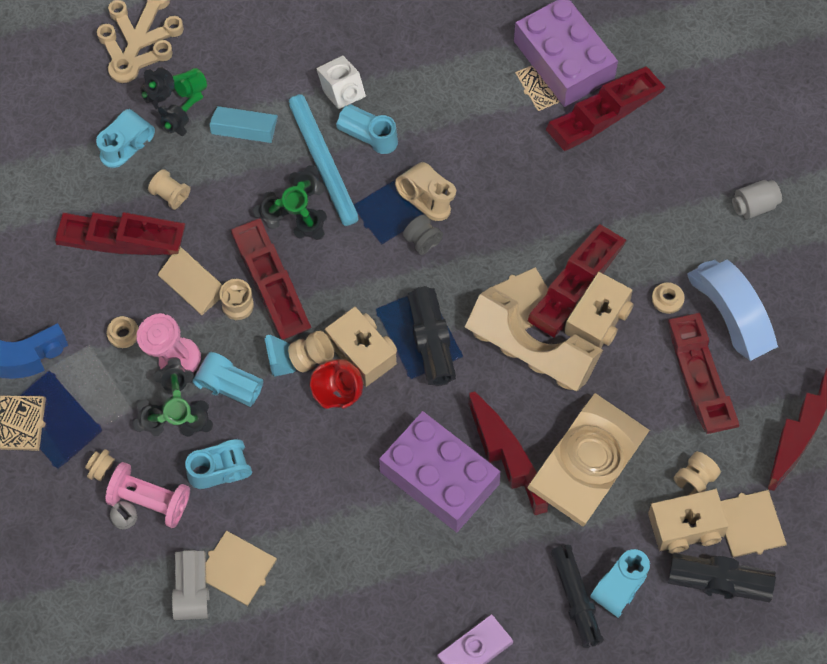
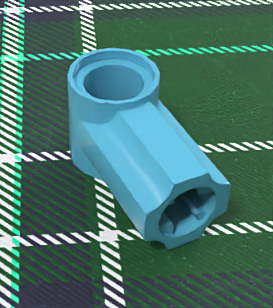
[336,104,398,154]
[192,352,263,407]

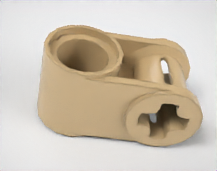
[395,162,456,221]

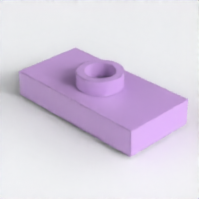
[437,614,513,664]

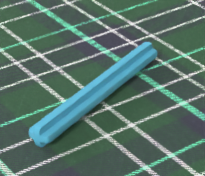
[289,94,358,226]

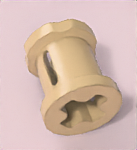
[148,169,190,210]

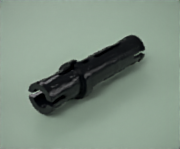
[551,545,604,648]

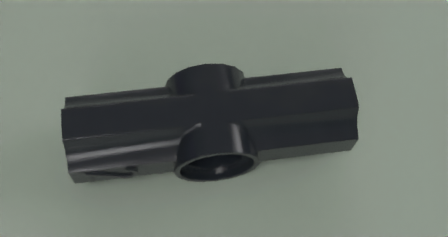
[408,286,456,387]
[668,553,776,603]

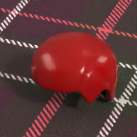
[309,359,363,409]

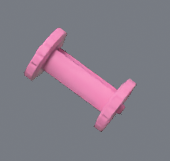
[136,313,201,374]
[105,462,190,528]

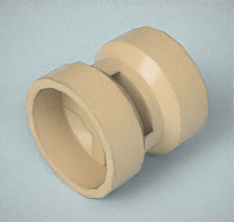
[219,279,254,320]
[288,331,334,373]
[674,451,721,495]

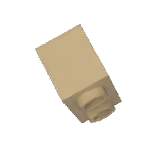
[565,272,634,349]
[325,307,397,387]
[648,489,728,554]

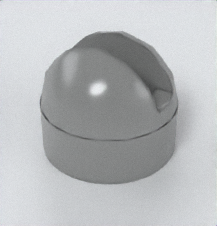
[110,501,137,529]

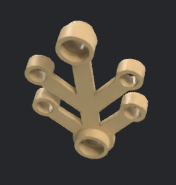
[97,0,184,83]

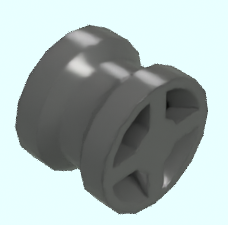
[403,215,443,255]

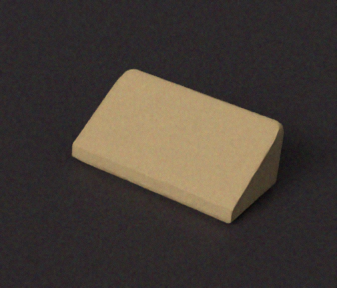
[158,247,222,316]

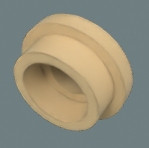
[652,283,685,314]
[107,316,139,348]
[85,449,115,481]

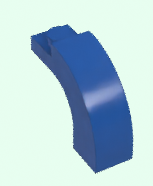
[0,323,68,379]

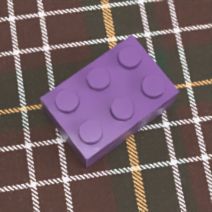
[514,0,618,107]
[379,411,501,533]

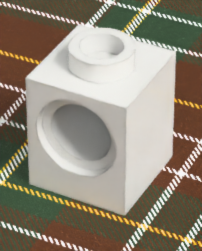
[316,56,366,109]

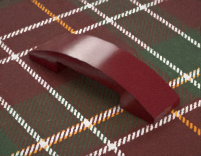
[668,313,739,434]

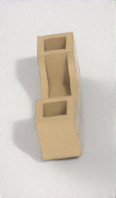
[465,287,603,391]

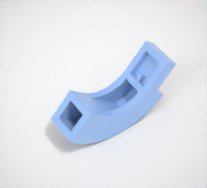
[687,259,778,361]

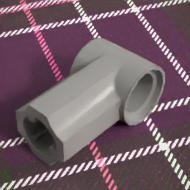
[172,550,210,620]

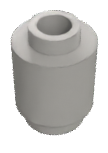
[732,180,782,219]

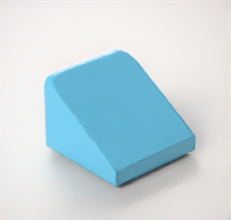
[264,335,296,377]

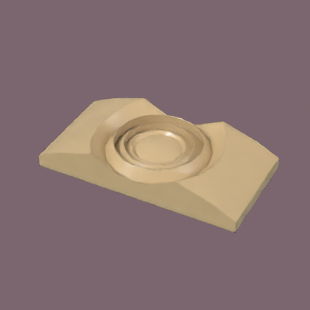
[528,393,650,527]

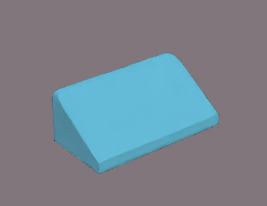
[210,106,278,143]

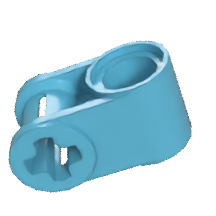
[96,109,155,168]
[185,439,252,489]
[590,549,650,618]

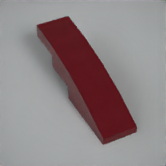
[546,66,665,152]
[55,212,186,255]
[231,218,312,340]
[527,224,626,338]
[768,368,827,491]
[468,391,549,515]

